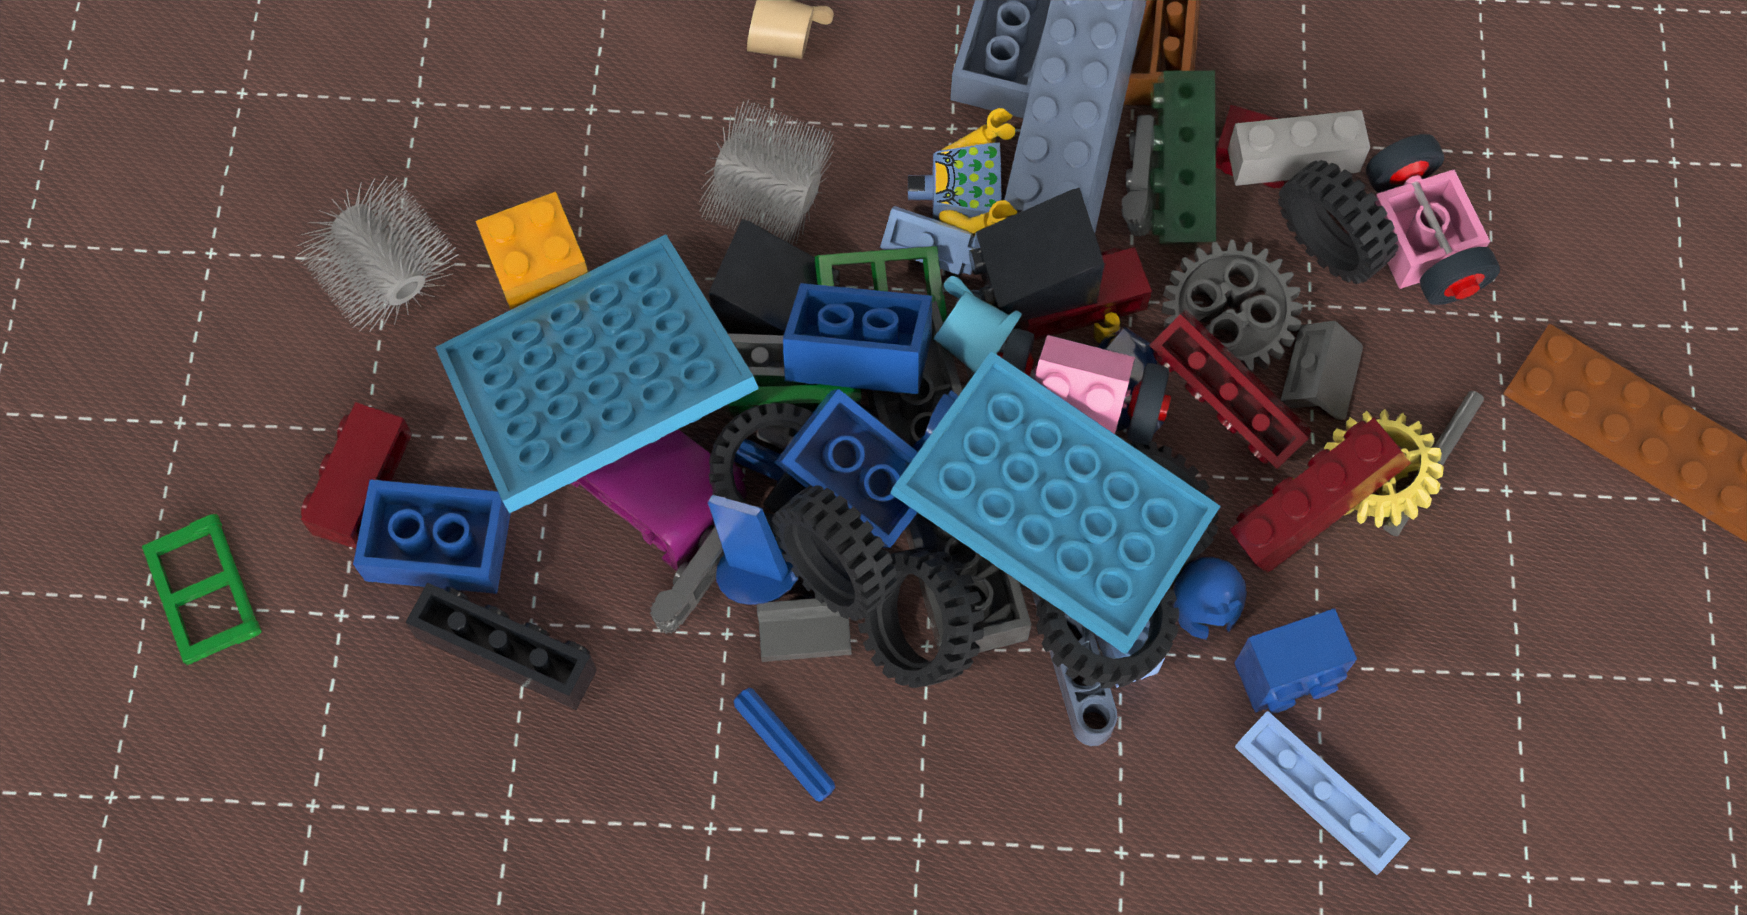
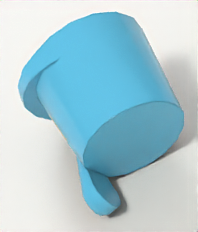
[933,276,1022,372]

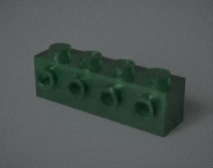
[1151,71,1216,245]

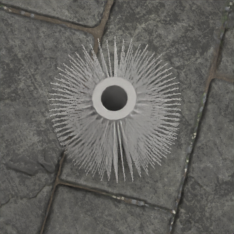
[699,100,834,245]
[297,176,459,332]

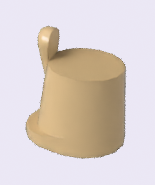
[747,0,834,59]

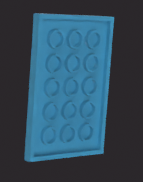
[890,351,1220,654]

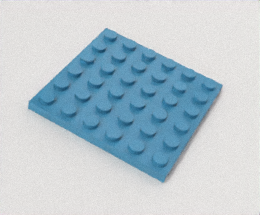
[435,234,759,513]

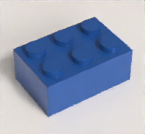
[783,283,932,394]
[774,389,918,548]
[353,480,511,594]

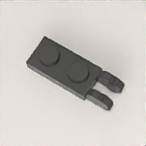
[1121,115,1162,237]
[650,525,724,634]

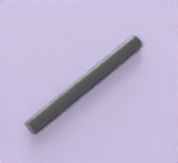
[1383,391,1484,536]

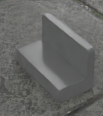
[1281,321,1363,420]
[757,598,852,662]

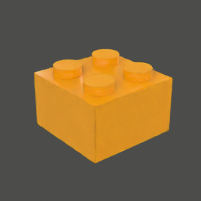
[476,191,588,310]

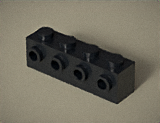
[405,583,597,710]

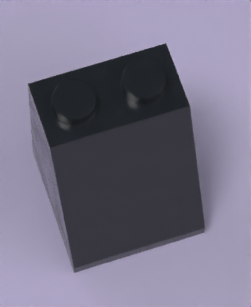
[969,188,1105,322]
[709,219,840,336]

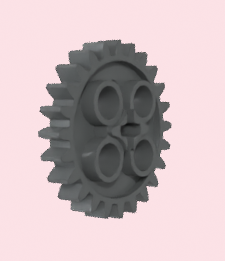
[1161,240,1303,372]

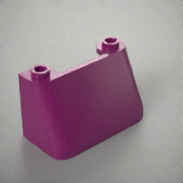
[571,429,747,571]

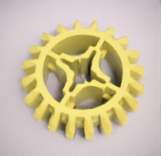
[1324,409,1444,528]

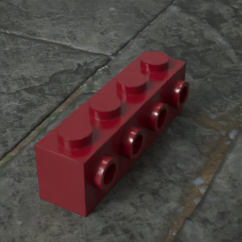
[1149,309,1311,469]
[1229,418,1411,573]

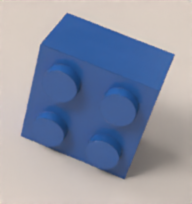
[1234,608,1357,714]

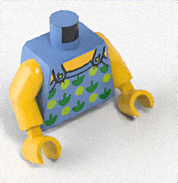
[908,108,1017,236]

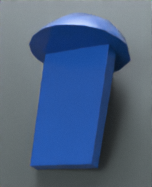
[708,495,799,605]

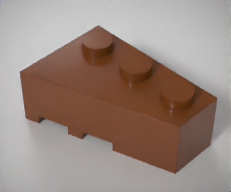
[1124,0,1201,106]

